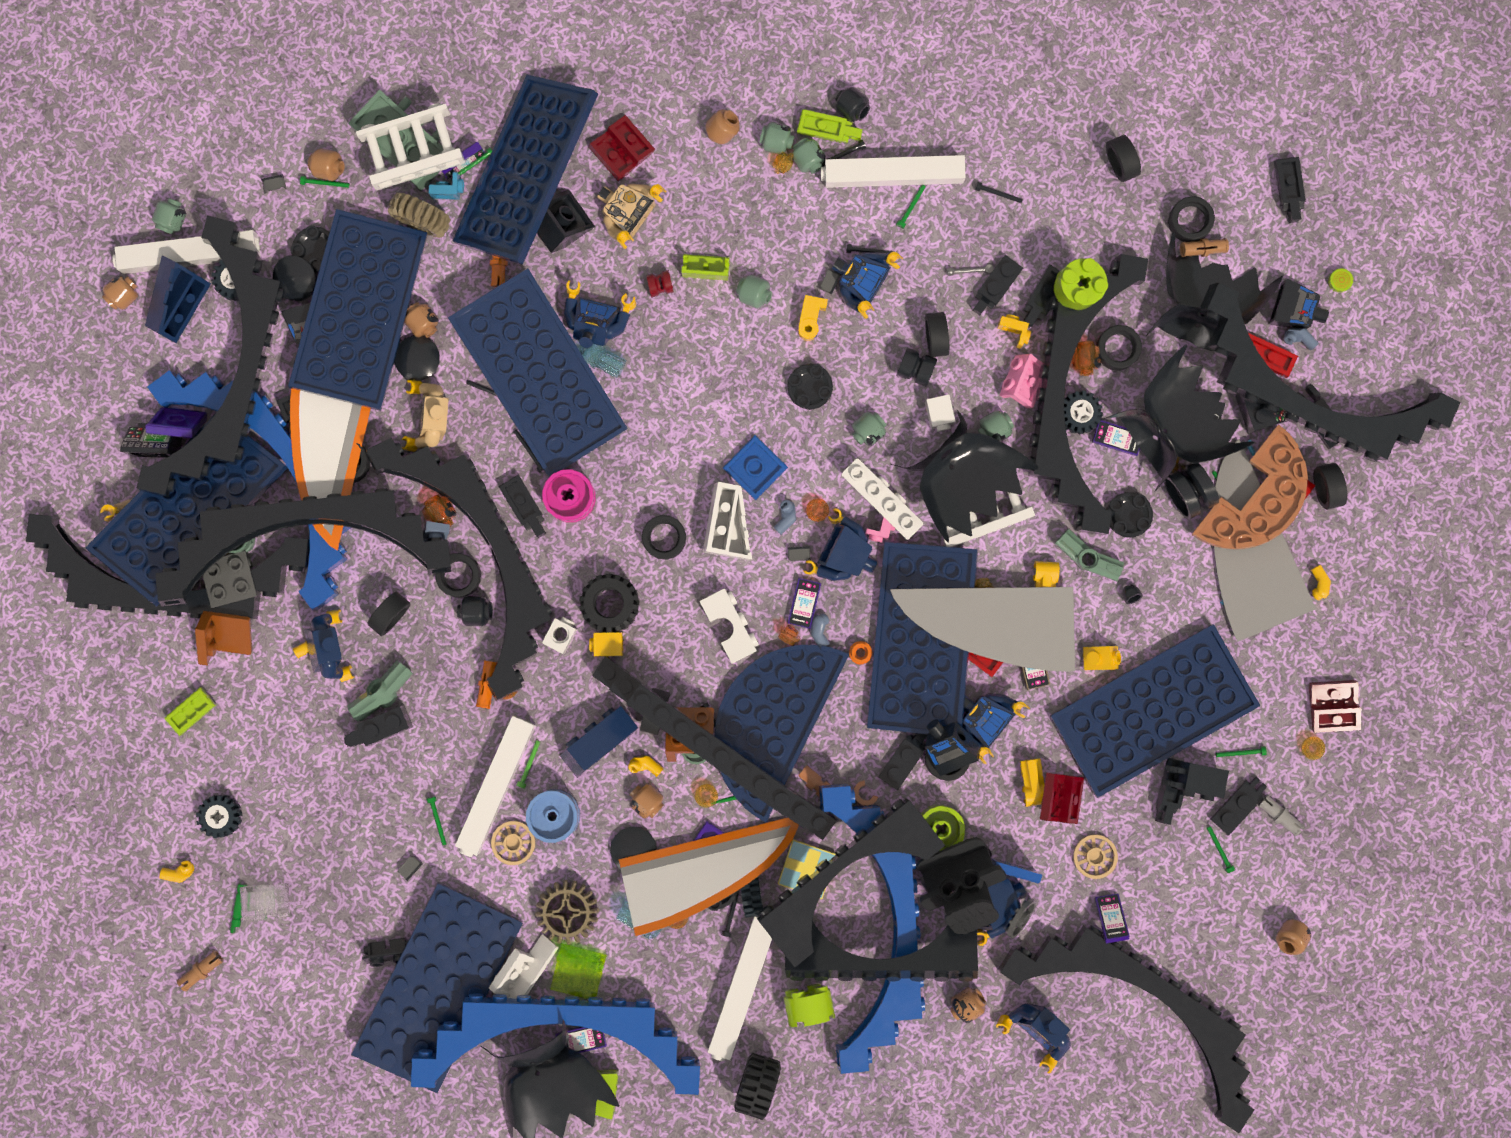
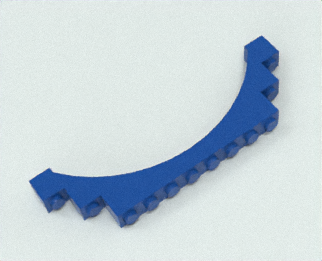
[147,370,350,611]
[819,783,925,1074]
[411,994,700,1095]

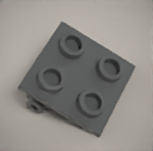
[203,551,257,608]

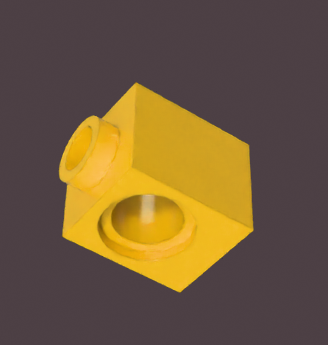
[589,632,623,657]

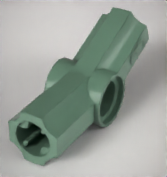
[1054,529,1124,582]
[347,660,413,721]

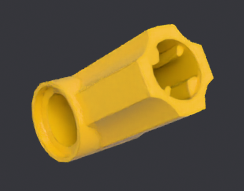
[1033,561,1060,587]
[1020,758,1045,807]

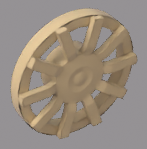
[491,821,536,865]
[1073,834,1118,879]

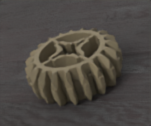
[388,193,451,238]
[535,880,599,945]

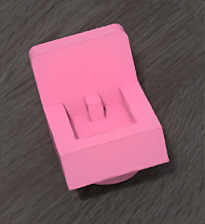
[865,517,895,543]

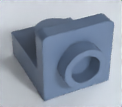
[422,521,450,542]

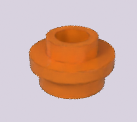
[849,641,872,664]

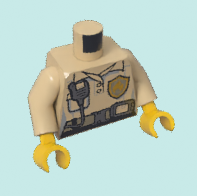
[597,184,667,249]
[402,380,449,452]

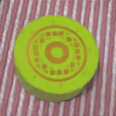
[1328,268,1353,293]

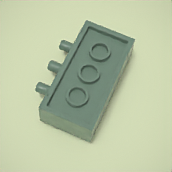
[348,89,443,192]

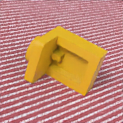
[997,314,1031,349]
[1083,646,1121,670]

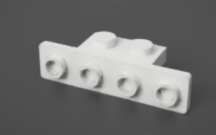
[842,459,923,540]
[489,935,558,998]

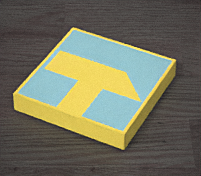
[778,839,835,899]

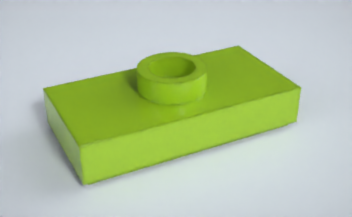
[164,687,217,736]

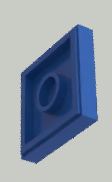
[723,435,788,501]
[991,858,1042,884]

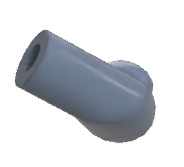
[1284,328,1319,350]
[774,500,796,535]
[810,613,830,648]

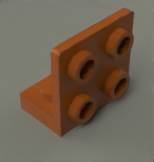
[195,611,252,666]
[665,707,714,762]

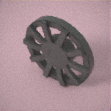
[1006,897,1036,939]

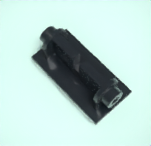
[362,937,409,967]

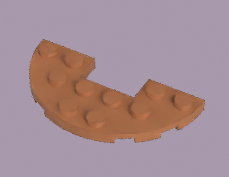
[1192,424,1308,550]

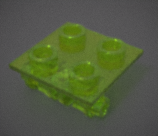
[550,943,607,999]

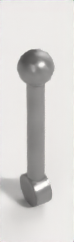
[946,264,994,276]

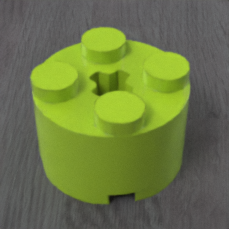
[1054,258,1108,310]
[921,804,965,850]
[783,983,835,1027]

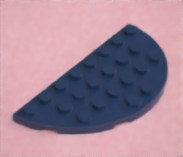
[714,645,849,822]

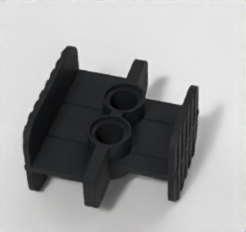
[917,837,1007,934]

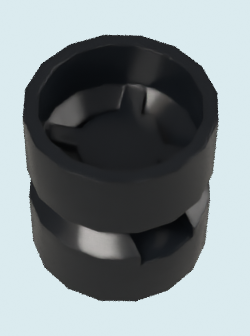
[896,347,937,387]

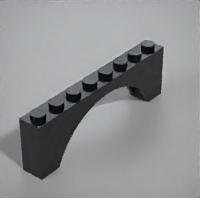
[757,799,945,967]
[785,920,978,982]

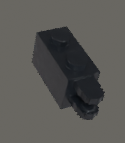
[344,706,413,747]
[1162,760,1229,801]

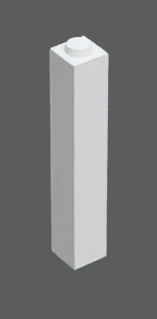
[821,155,965,188]
[113,230,261,274]
[455,716,536,857]
[708,916,772,1061]

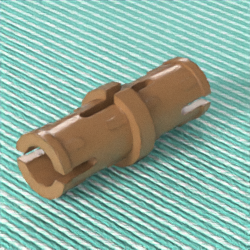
[1179,238,1229,257]
[177,950,224,992]

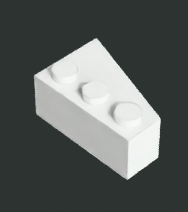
[703,482,752,560]

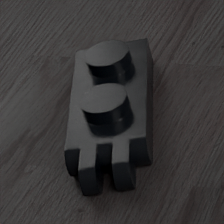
[1210,776,1267,836]

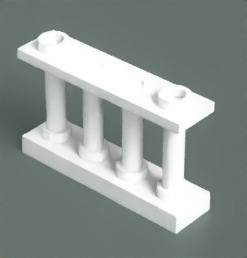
[356,103,465,191]
[942,492,1035,547]

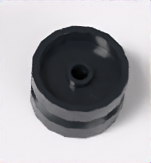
[1164,462,1219,520]

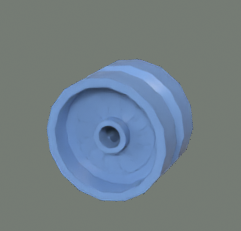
[526,789,581,843]

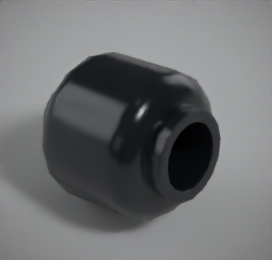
[835,87,870,122]
[457,596,493,626]

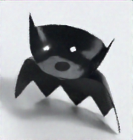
[1146,232,1283,352]
[1104,344,1255,492]
[890,410,1039,543]
[480,1019,620,1138]

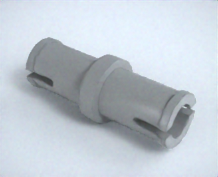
[1258,795,1305,837]

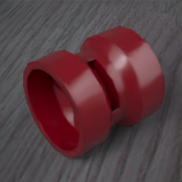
[646,270,674,298]

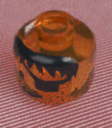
[1071,341,1101,376]
[422,494,457,526]

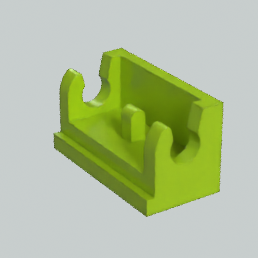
[681,254,730,281]

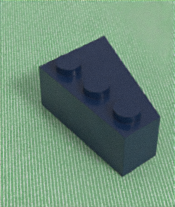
[145,255,211,343]
[560,706,639,778]

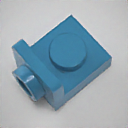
[429,172,464,200]

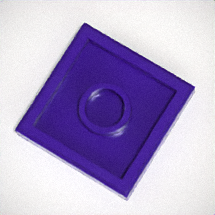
[145,407,207,438]

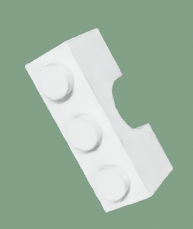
[700,588,759,664]

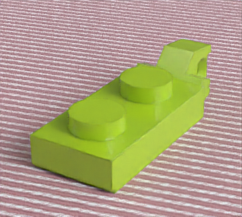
[797,109,863,143]

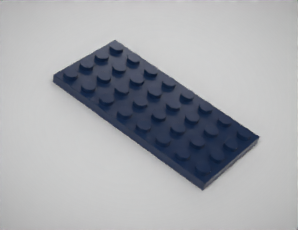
[452,74,598,265]
[288,209,428,411]
[448,268,628,478]
[85,412,287,607]
[867,542,978,734]
[1050,624,1260,798]
[351,882,523,1093]

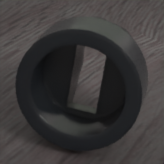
[1122,584,1143,604]

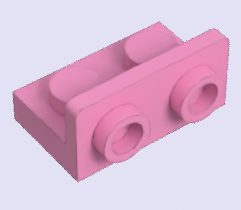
[999,354,1045,409]

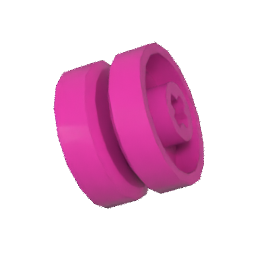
[542,469,596,523]

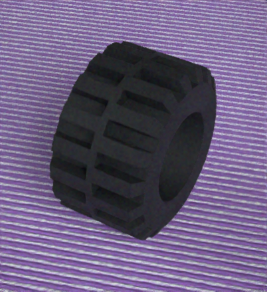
[579,574,640,633]
[734,1053,781,1120]

